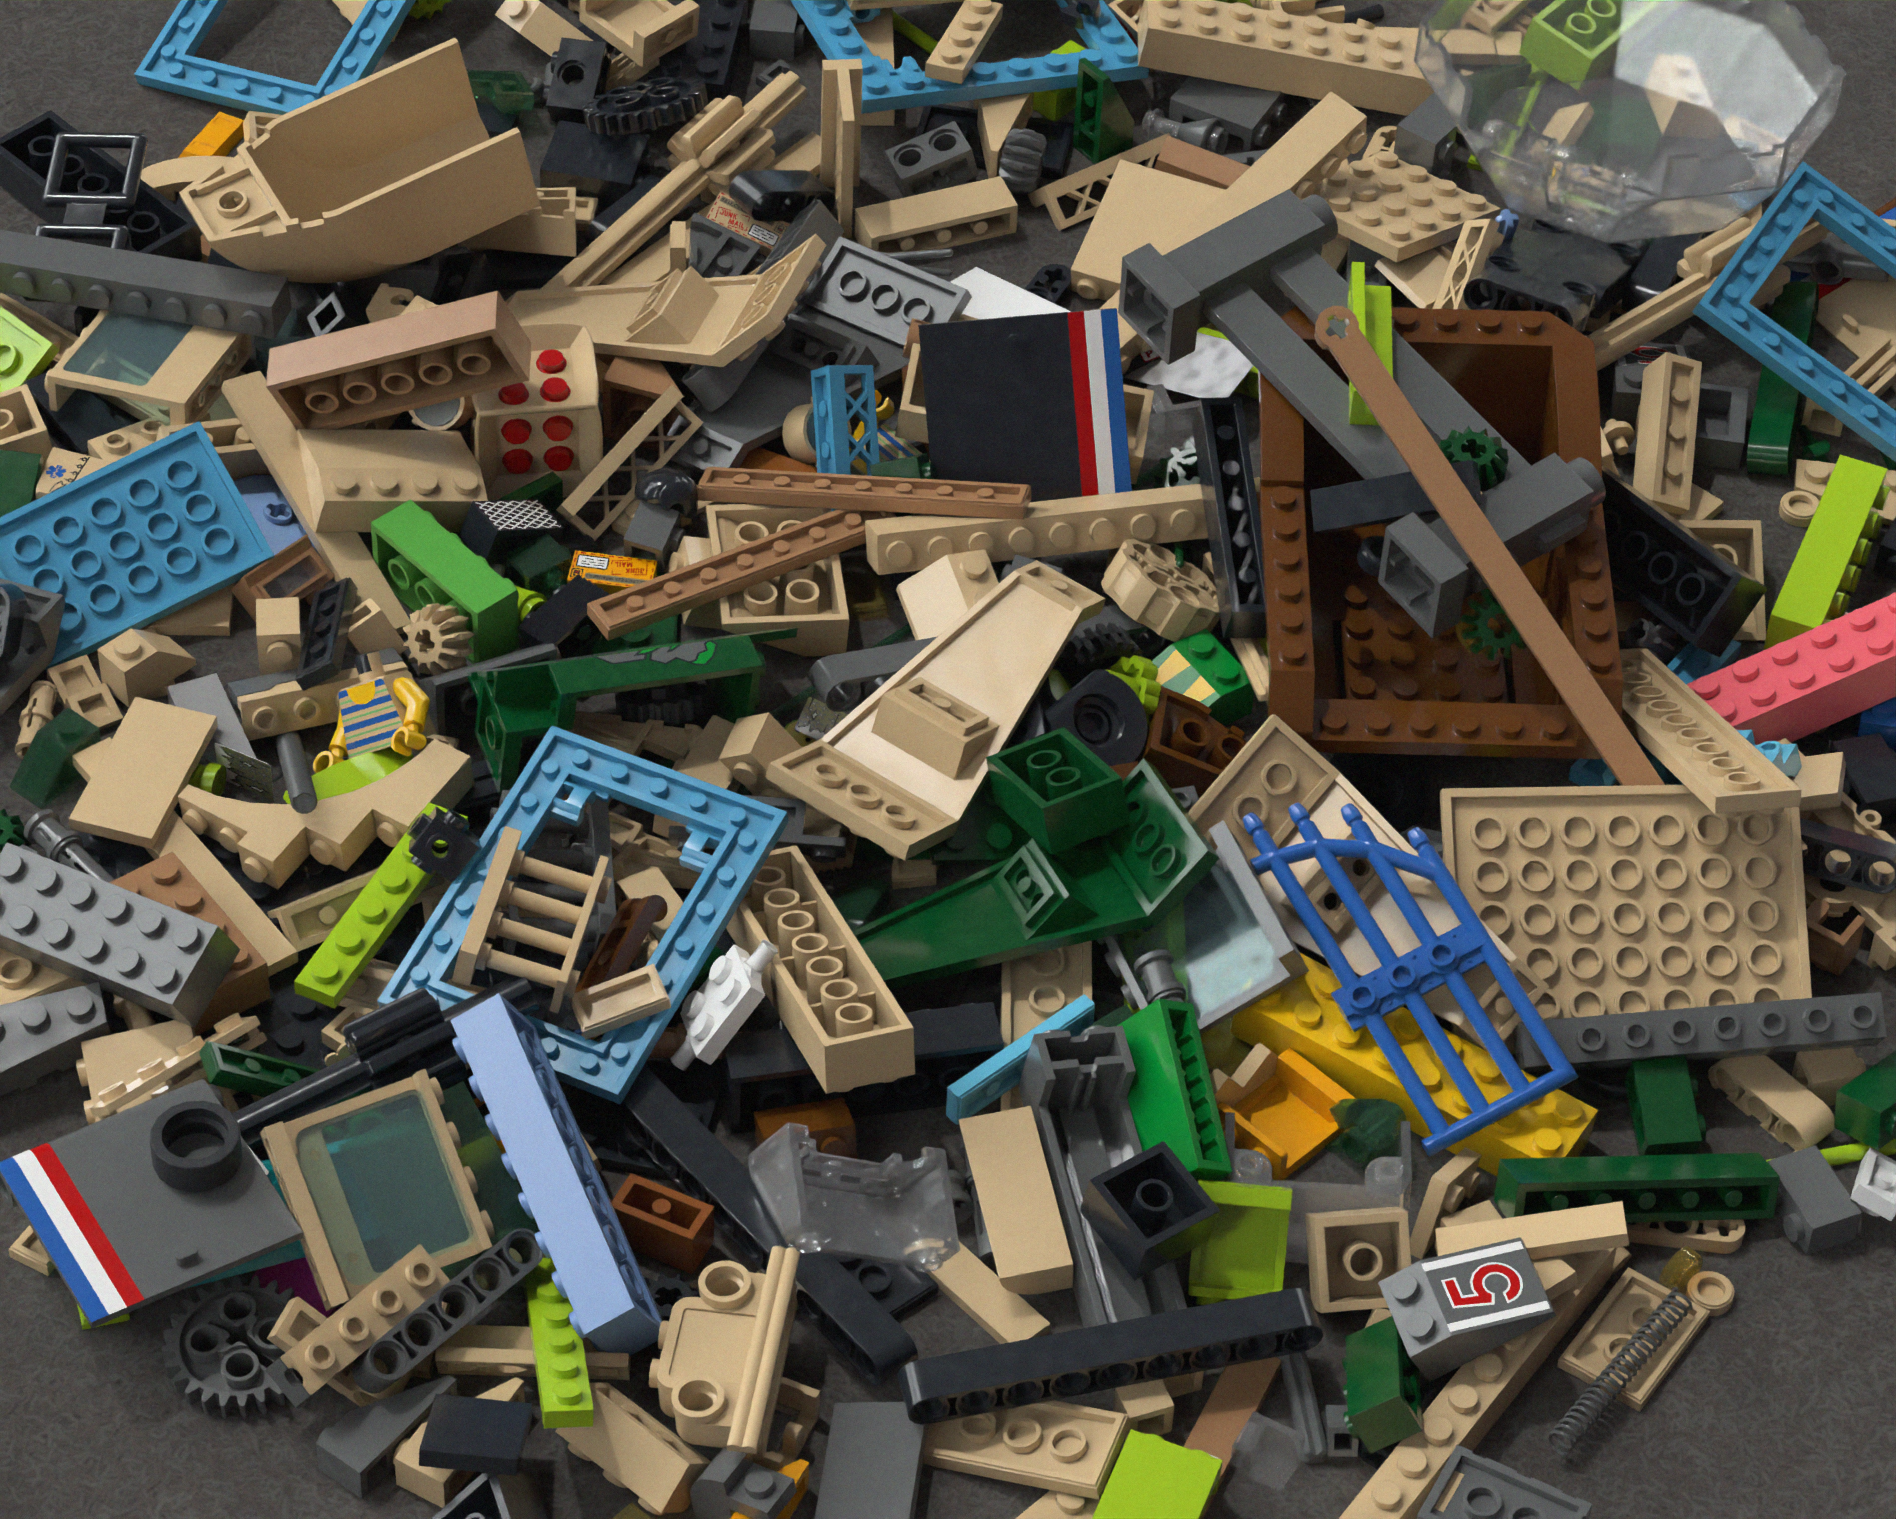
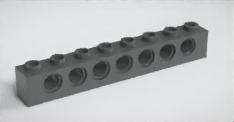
[1513,992,1887,1074]

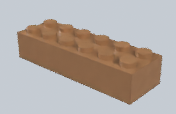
[266,291,531,430]

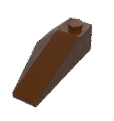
[1133,686,1247,799]

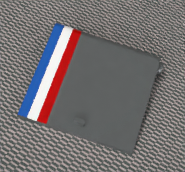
[0,1079,303,1328]

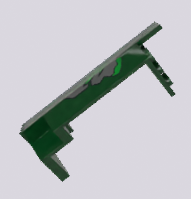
[467,628,798,794]

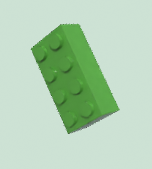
[371,499,520,664]

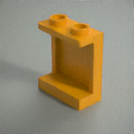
[1217,1047,1357,1184]

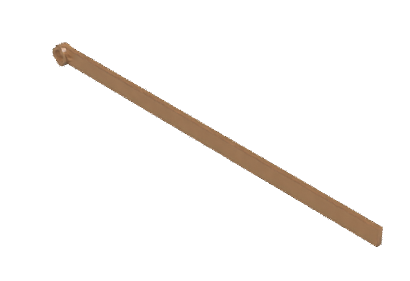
[1314,306,1665,786]

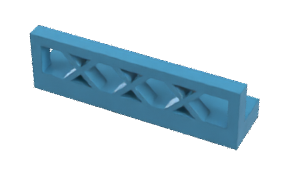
[811,365,880,511]

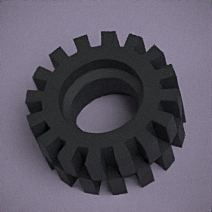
[1061,623,1143,687]

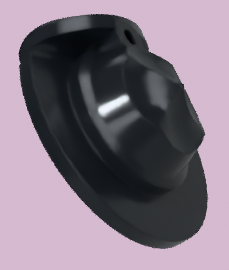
[1044,669,1148,766]
[1329,753,1426,834]

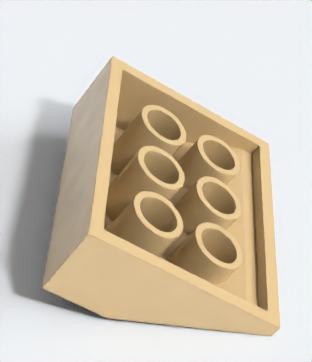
[297,429,488,532]
[706,504,849,656]

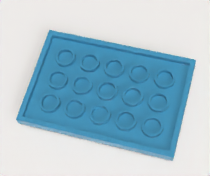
[0,421,275,673]

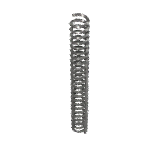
[276,731,317,814]
[1548,1287,1693,1455]

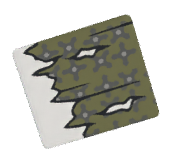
[795,697,848,740]
[215,743,274,801]

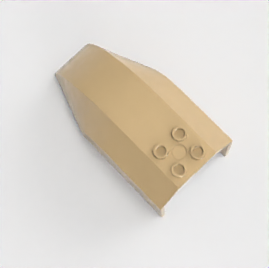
[179,37,540,283]

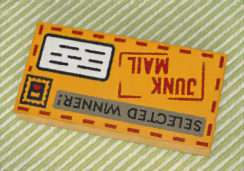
[567,550,657,595]

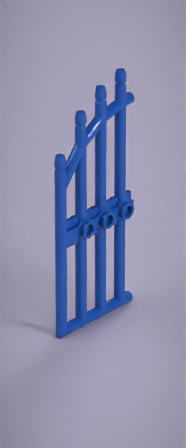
[1242,802,1579,1157]

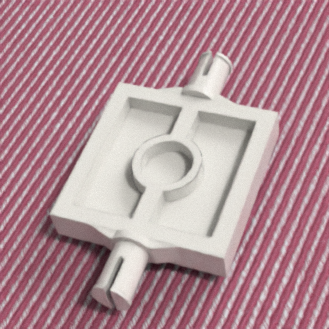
[670,939,778,1071]

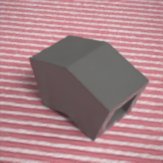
[1324,1405,1358,1457]

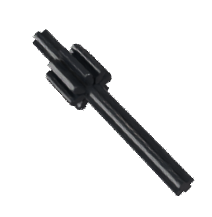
[233,975,539,1150]

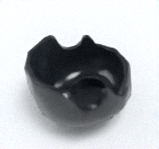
[634,468,698,518]

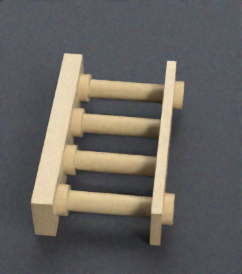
[452,826,612,1013]

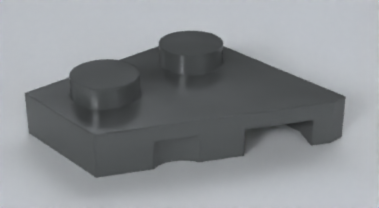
[688,212,761,278]

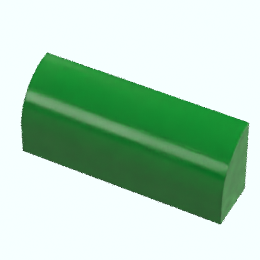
[1118,998,1232,1182]

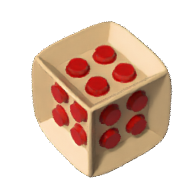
[470,322,603,501]

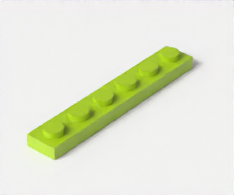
[294,802,468,1009]
[522,1257,594,1428]

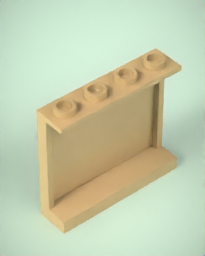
[1071,159,1225,332]

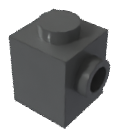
[623,500,686,572]

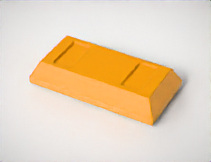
[178,111,244,158]

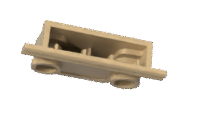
[649,1246,800,1460]

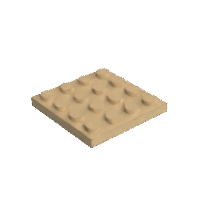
[1313,151,1501,262]

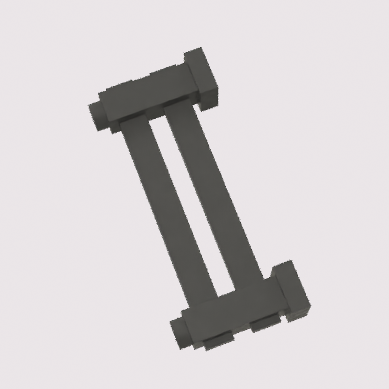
[1118,189,1606,638]

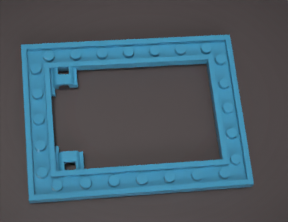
[134,0,416,115]
[790,0,1149,114]
[1692,161,1896,462]
[377,726,789,1104]

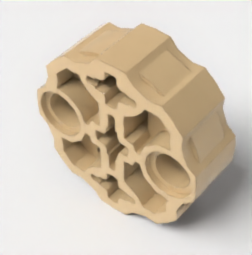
[1101,539,1220,642]

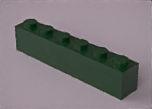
[1494,1153,1780,1223]

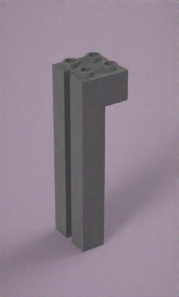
[1018,1025,1187,1328]

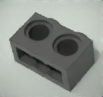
[884,121,979,198]

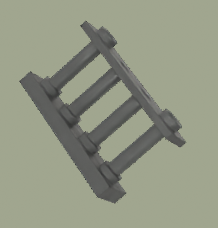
[490,790,616,956]

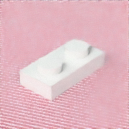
[1850,1147,1896,1221]

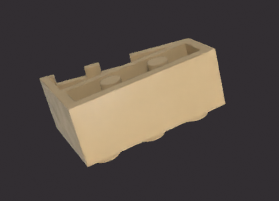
[458,187,577,257]

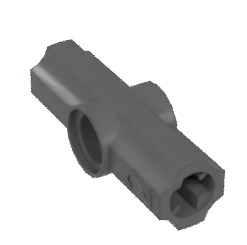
[1783,233,1890,285]

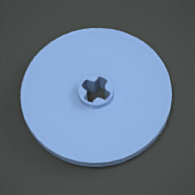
[233,475,319,555]

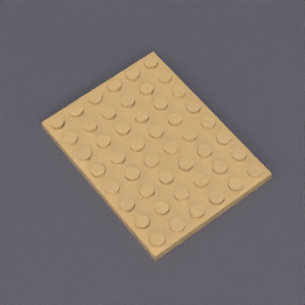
[1440,783,1812,1054]

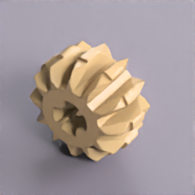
[401,603,475,675]

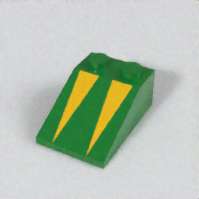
[1152,628,1254,726]

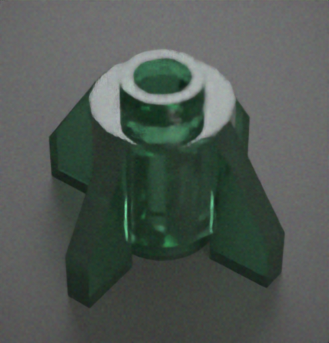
[1325,1099,1407,1187]

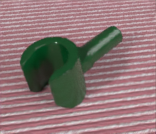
[1798,425,1830,463]

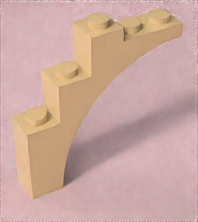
[178,739,475,889]

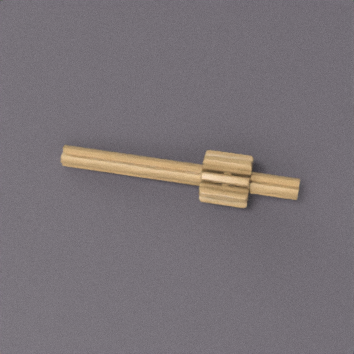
[541,71,807,289]
[1587,217,1830,371]

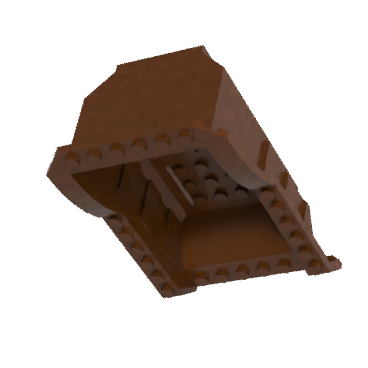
[1258,306,1623,759]

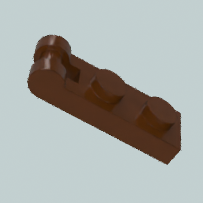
[575,895,668,993]

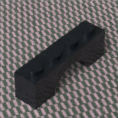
[299,280,370,337]

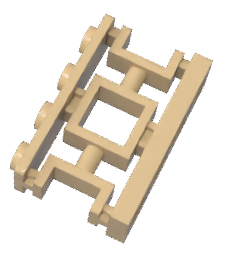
[89,1013,267,1120]

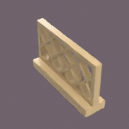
[820,59,863,238]

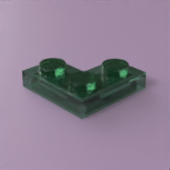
[466,69,535,114]

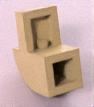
[1113,1371,1204,1441]

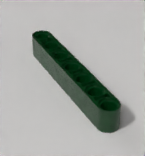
[1747,281,1819,476]

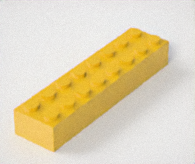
[1230,952,1598,1176]

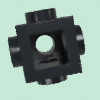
[407,806,480,883]

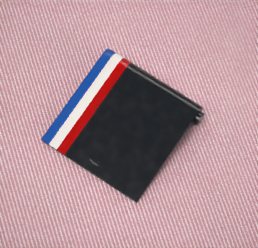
[918,308,1132,502]

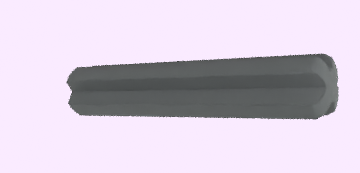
[1279,1351,1327,1464]

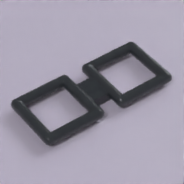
[22,132,148,302]

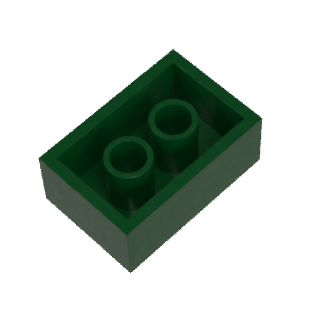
[986,727,1130,854]

